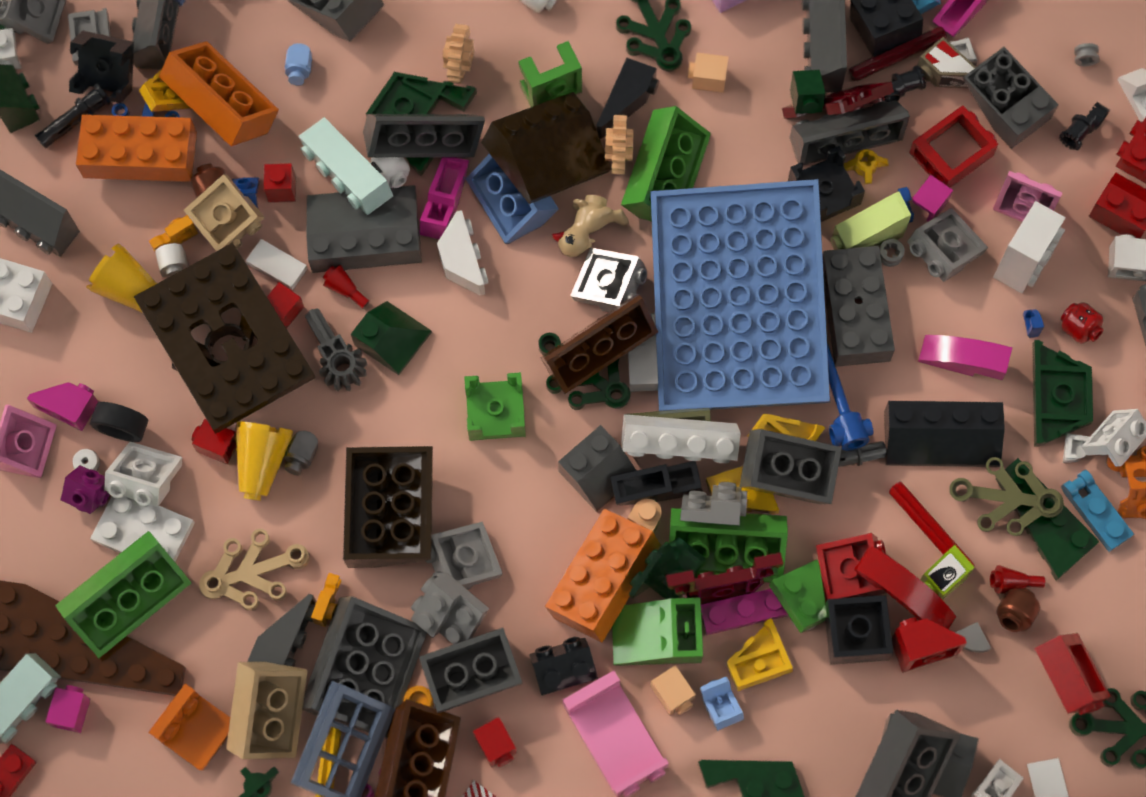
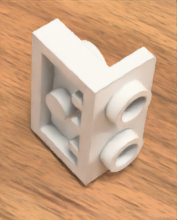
[1081,409,1146,467]

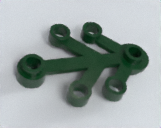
[616,0,691,71]
[538,332,630,410]
[1069,688,1146,769]

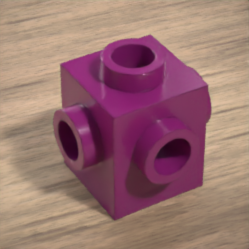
[60,465,110,514]

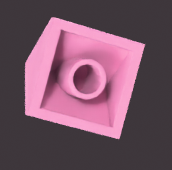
[0,405,57,478]

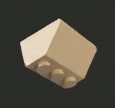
[226,662,308,759]

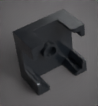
[69,30,134,103]
[788,145,865,222]

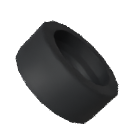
[90,402,149,442]

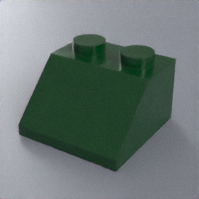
[0,64,40,133]

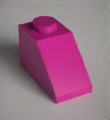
[27,382,98,431]

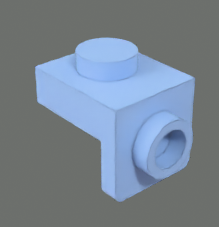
[700,677,744,731]

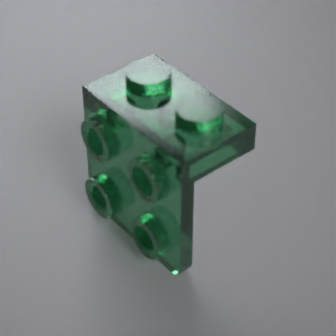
[628,537,706,599]

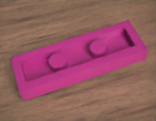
[701,589,789,635]

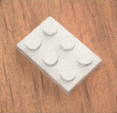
[90,496,195,562]

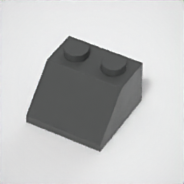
[558,425,637,512]

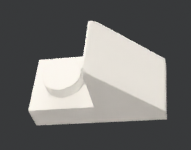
[1117,68,1146,122]
[971,759,1023,797]

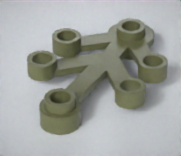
[949,457,1064,536]

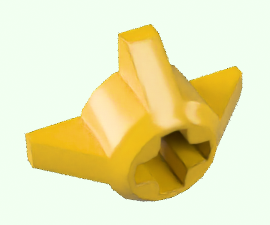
[844,149,889,184]

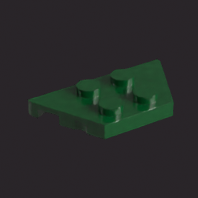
[1033,340,1093,447]

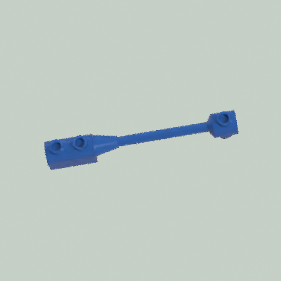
[827,343,874,451]

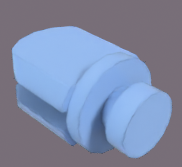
[285,43,312,86]

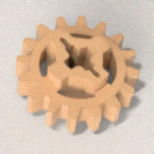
[442,24,475,84]
[605,115,634,174]

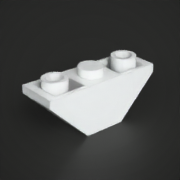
[437,210,489,296]

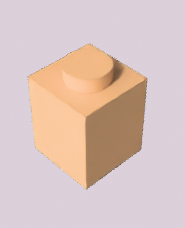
[688,52,729,93]
[650,665,696,716]

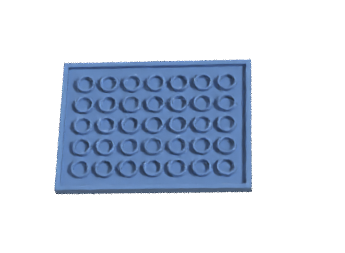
[651,179,830,411]

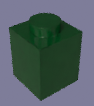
[790,70,825,114]

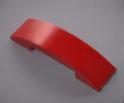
[854,546,956,629]

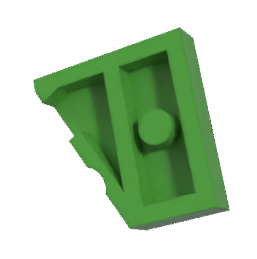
[769,560,827,633]

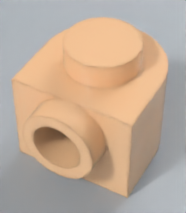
[627,498,662,533]

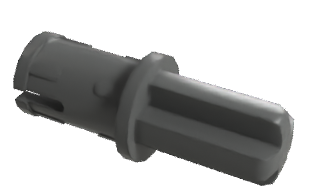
[839,441,887,467]

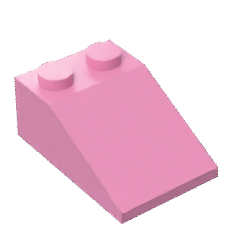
[992,171,1062,222]

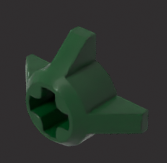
[239,766,279,797]

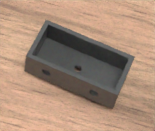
[823,246,895,367]

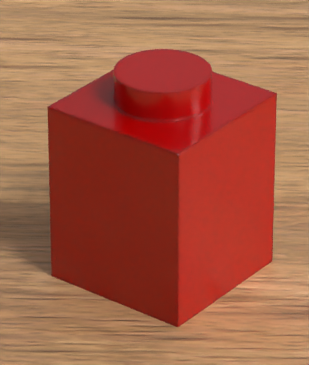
[264,163,296,203]
[267,282,304,329]
[192,419,236,465]
[473,717,517,767]

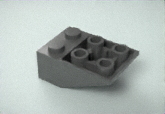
[288,0,385,42]
[963,47,1058,149]

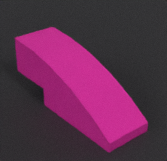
[932,0,988,38]
[420,157,469,239]
[918,335,1013,380]

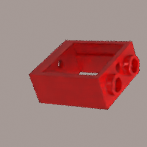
[909,105,999,188]
[1034,633,1111,716]

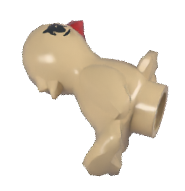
[552,195,629,257]

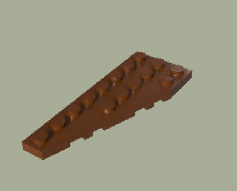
[0,580,186,696]

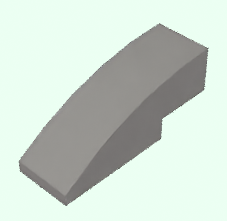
[628,313,658,392]

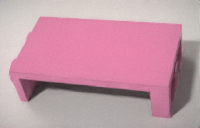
[563,671,669,797]

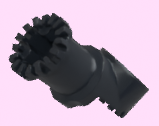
[884,66,926,102]
[1059,102,1110,150]

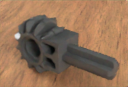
[305,308,367,391]

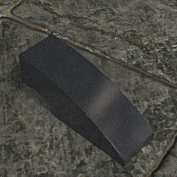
[610,461,703,505]

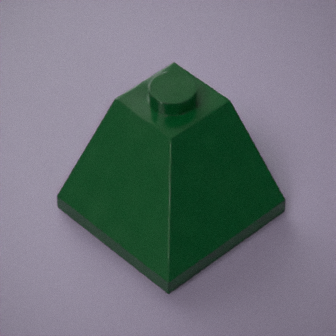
[351,301,432,375]

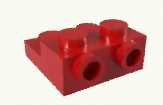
[1115,117,1146,183]
[816,533,886,602]

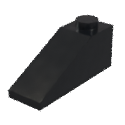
[596,58,659,139]

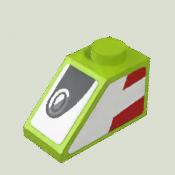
[920,545,975,600]

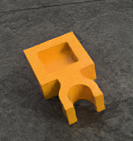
[149,215,198,252]
[311,572,342,627]

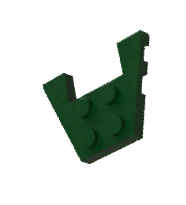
[366,72,477,176]
[698,760,805,797]

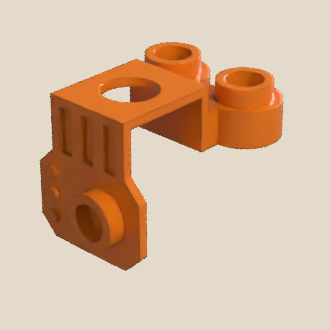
[1106,445,1146,519]

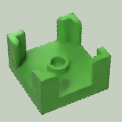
[519,41,582,107]
[464,372,526,441]

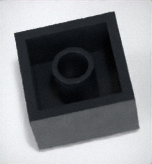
[850,0,923,58]
[825,595,893,665]

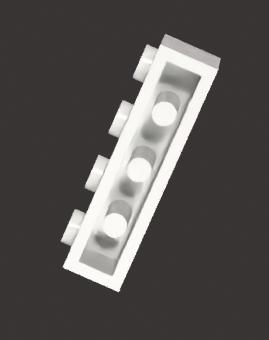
[621,414,741,463]

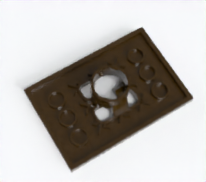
[134,243,316,434]

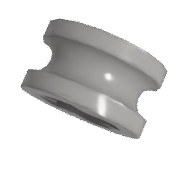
[1074,43,1100,66]
[879,239,905,267]

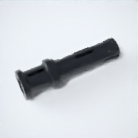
[34,83,112,149]

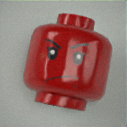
[1061,302,1104,344]

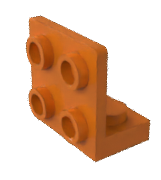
[148,683,231,771]

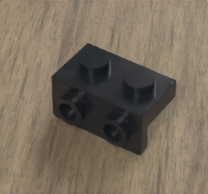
[529,637,598,695]

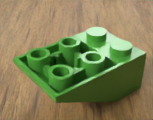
[612,598,703,666]

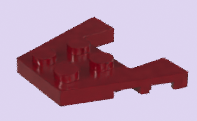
[782,81,894,119]
[666,553,783,605]

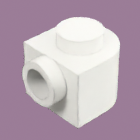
[155,243,189,278]

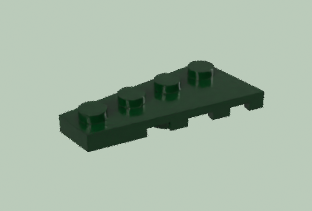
[996,458,1100,581]

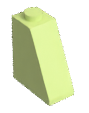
[831,191,911,250]

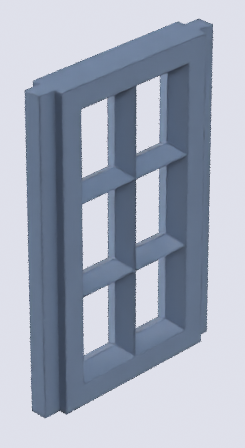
[291,681,395,797]

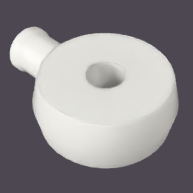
[73,449,100,471]

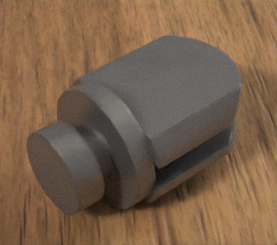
[284,431,318,476]

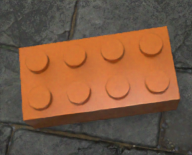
[159,41,279,147]
[76,115,197,182]
[545,508,661,643]

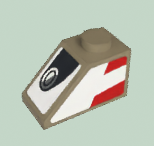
[917,37,976,88]

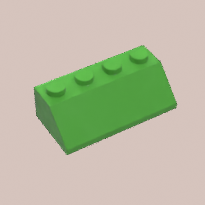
[621,106,711,222]
[667,508,788,583]
[55,531,192,658]

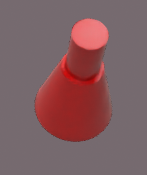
[322,265,370,309]
[990,565,1046,594]

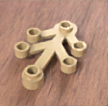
[199,529,310,611]

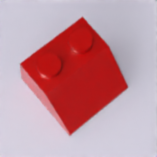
[1088,172,1146,239]
[892,617,967,673]

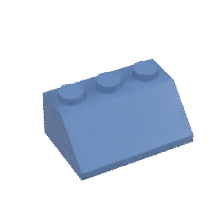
[466,154,559,244]

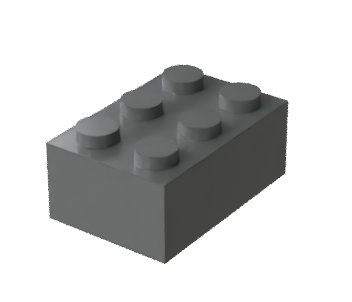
[739,429,842,504]

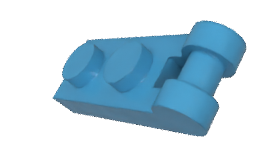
[1061,470,1134,552]

